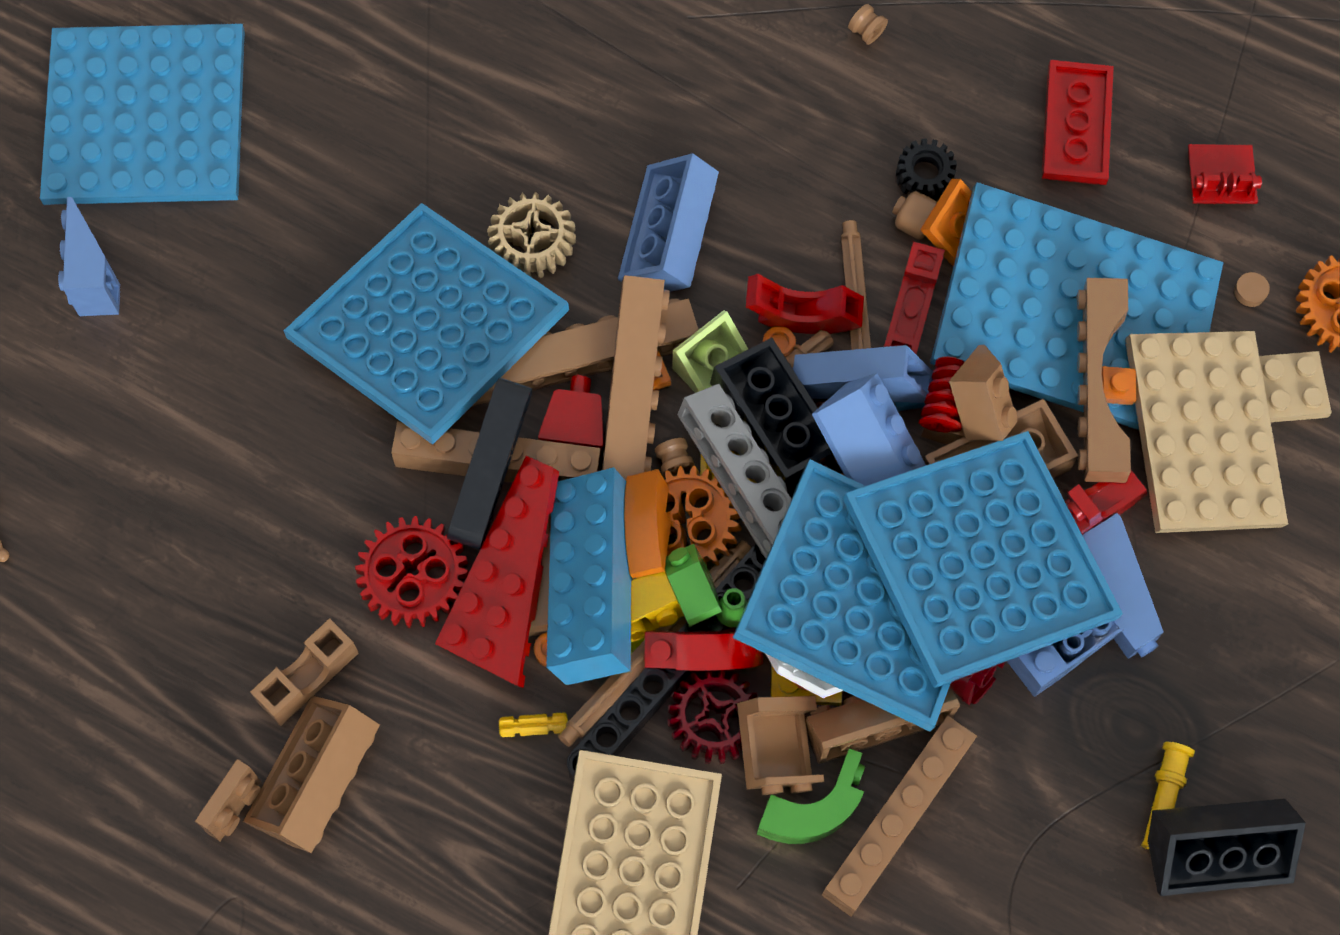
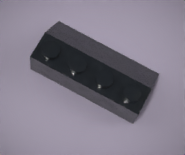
[710,338,834,489]
[1148,798,1306,896]

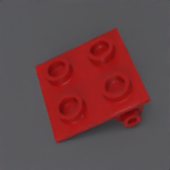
[1188,144,1262,204]

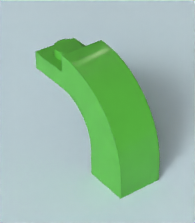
[757,748,865,844]

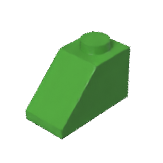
[665,544,722,626]

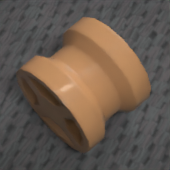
[848,4,888,45]
[655,438,695,476]

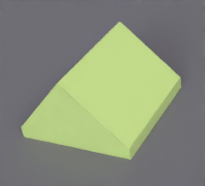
[672,310,748,393]

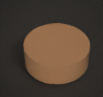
[1234,272,1270,307]

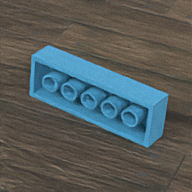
[546,467,631,685]

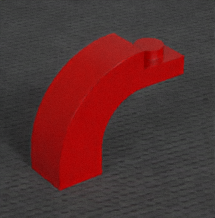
[746,274,864,334]
[1065,470,1147,535]
[645,628,763,671]

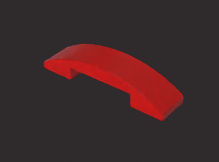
[884,242,945,354]

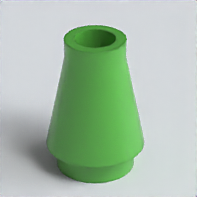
[716,588,748,627]

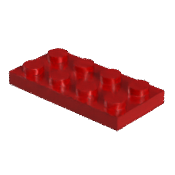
[1042,60,1114,185]

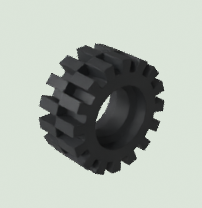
[896,138,957,201]

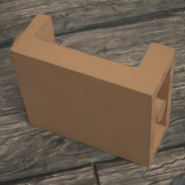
[737,696,824,795]

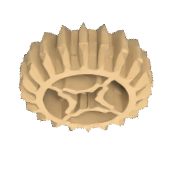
[487,191,576,278]

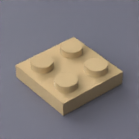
[1259,351,1332,422]

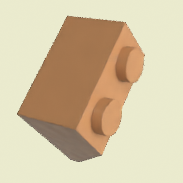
[949,345,1017,441]

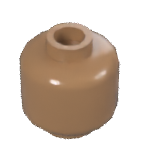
[892,191,937,240]

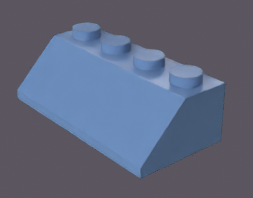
[618,153,719,291]
[812,373,926,486]

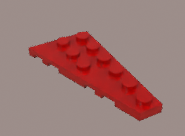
[435,456,559,688]

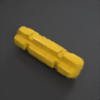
[499,712,568,737]

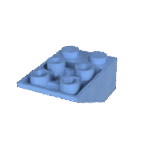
[58,197,120,316]
[1007,619,1125,697]

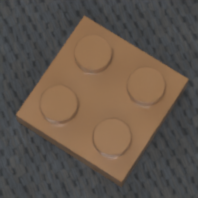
[195,759,261,842]

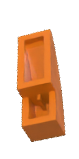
[624,469,671,579]

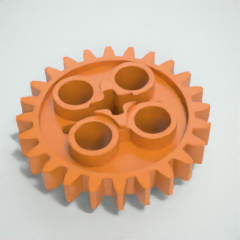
[1295,255,1340,353]
[665,466,742,566]

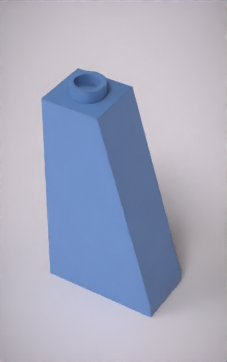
[792,345,933,403]
[1082,513,1164,659]

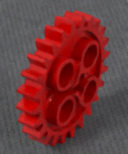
[355,516,469,628]

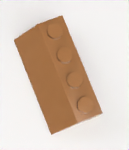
[924,399,1078,478]
[806,687,960,764]
[243,696,380,853]

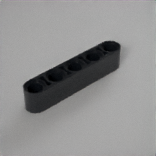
[447,377,533,550]

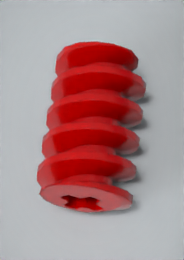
[918,356,964,433]

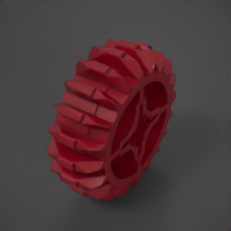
[668,670,758,764]

